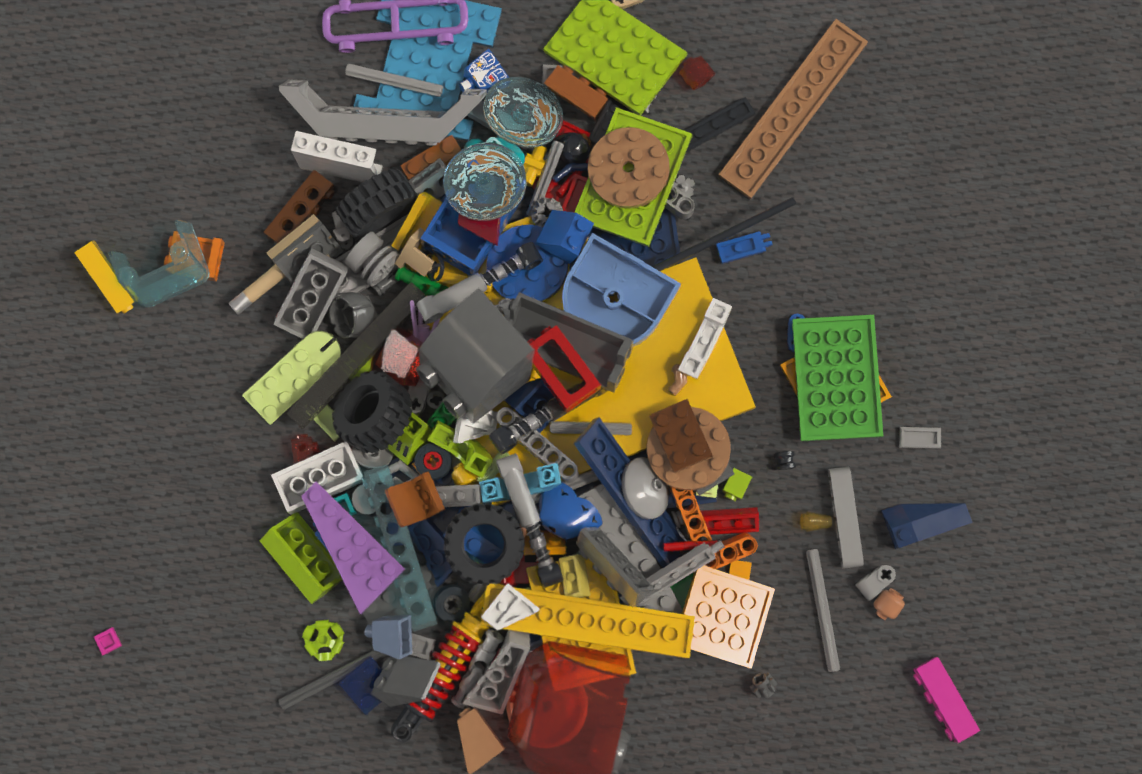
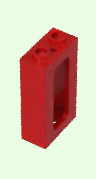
[527,325,601,413]

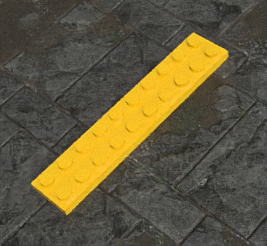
[480,584,695,659]

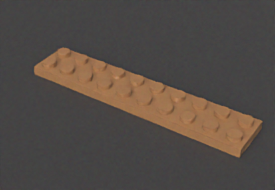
[719,19,868,199]

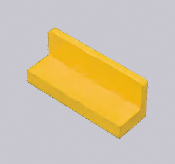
[391,192,443,250]

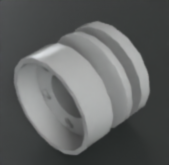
[345,232,399,287]

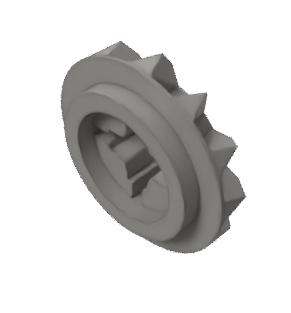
[531,197,563,227]

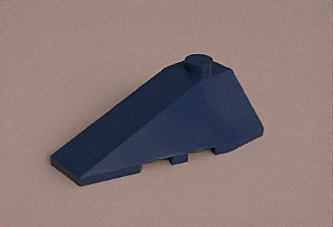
[881,503,973,549]

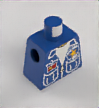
[459,49,510,95]

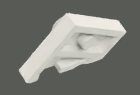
[453,411,498,443]

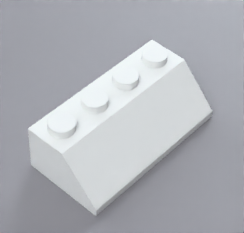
[271,441,366,515]

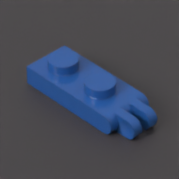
[716,232,773,264]

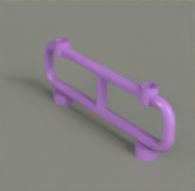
[322,0,468,53]

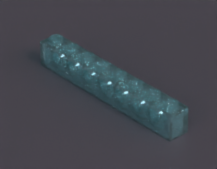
[361,464,438,632]

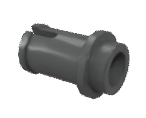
[372,272,398,296]

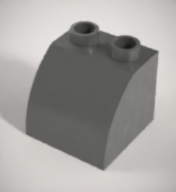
[416,288,534,424]

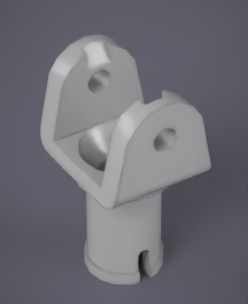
[332,211,353,250]

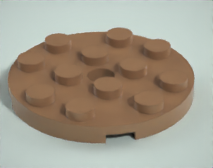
[588,127,670,208]
[647,407,731,490]

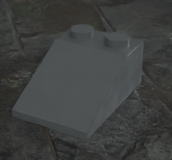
[371,657,441,707]

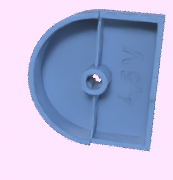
[562,233,681,347]

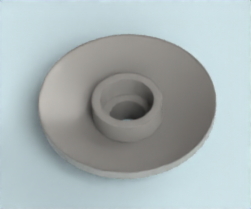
[352,447,393,469]

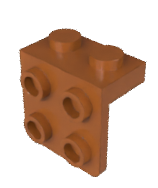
[385,471,445,527]

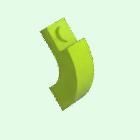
[428,421,493,478]

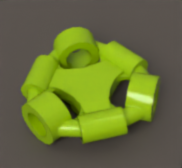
[302,620,345,661]

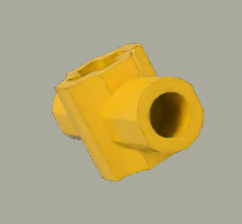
[521,145,547,186]

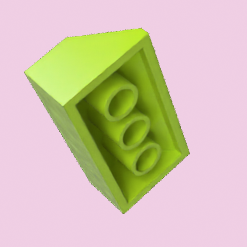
[260,512,343,604]

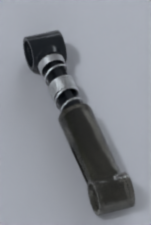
[489,380,608,455]

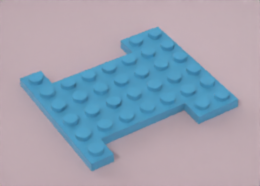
[354,0,502,141]

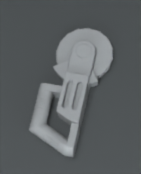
[352,460,419,514]

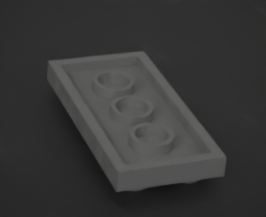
[363,565,443,625]

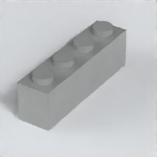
[463,630,530,714]

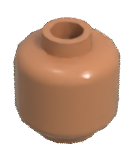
[873,588,905,620]

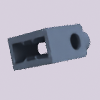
[365,615,412,659]

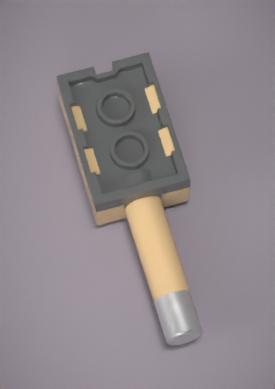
[229,214,343,314]

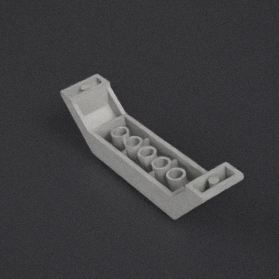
[279,80,487,145]

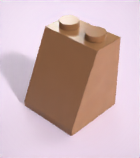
[457,707,505,774]

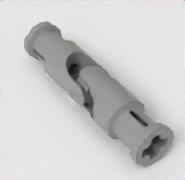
[451,629,504,709]

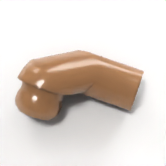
[668,364,687,396]

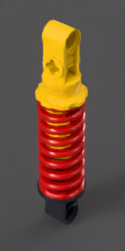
[391,583,504,743]

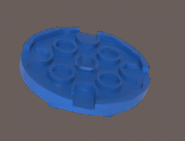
[487,225,568,302]

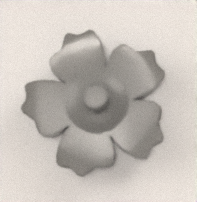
[673,175,695,197]

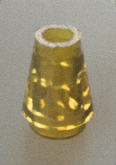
[800,511,832,532]

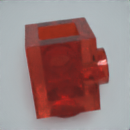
[679,56,716,91]
[291,434,319,464]

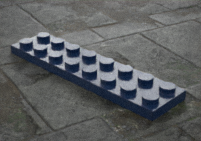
[574,417,687,568]

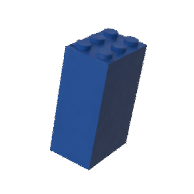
[420,160,525,276]

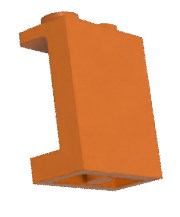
[164,231,225,282]

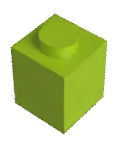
[722,468,752,502]

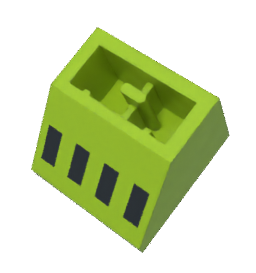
[387,412,432,465]

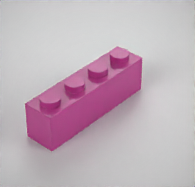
[913,657,980,743]

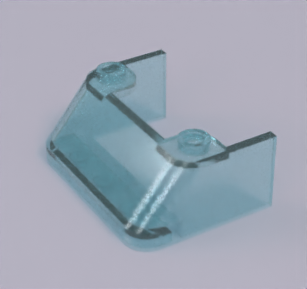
[108,220,210,308]

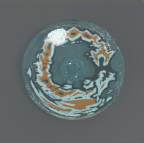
[483,77,563,147]
[443,143,527,221]

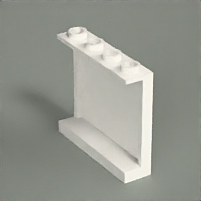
[291,131,383,183]

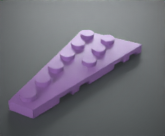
[301,482,405,614]

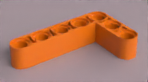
[669,486,758,569]

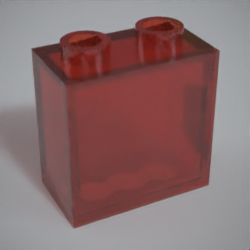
[375,329,423,386]

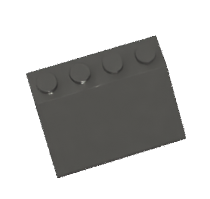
[576,527,655,607]

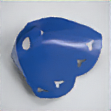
[539,482,602,540]

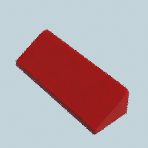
[697,507,759,535]

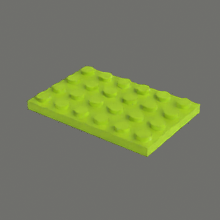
[543,0,687,116]
[574,107,692,247]

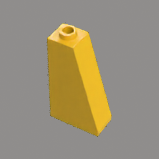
[74,240,135,314]

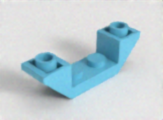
[479,463,561,503]

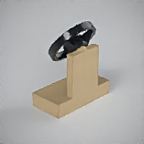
[395,228,444,281]

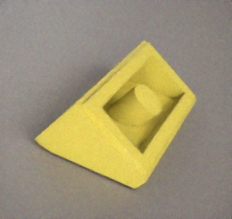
[559,554,590,598]

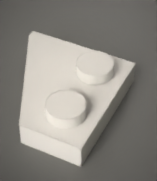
[481,584,539,631]

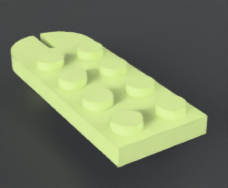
[242,331,341,425]

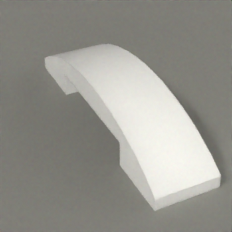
[678,298,732,379]

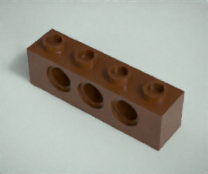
[264,170,335,244]

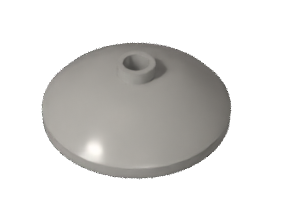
[622,457,669,519]

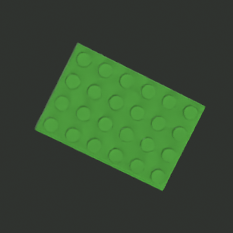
[792,315,883,442]

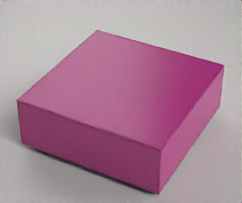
[94,627,122,655]

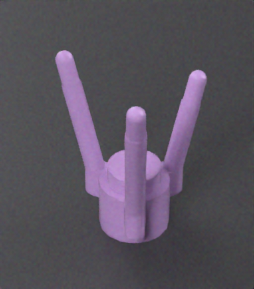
[410,297,440,344]

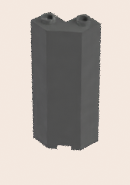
[508,292,633,393]

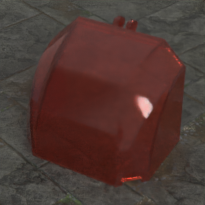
[507,641,630,774]

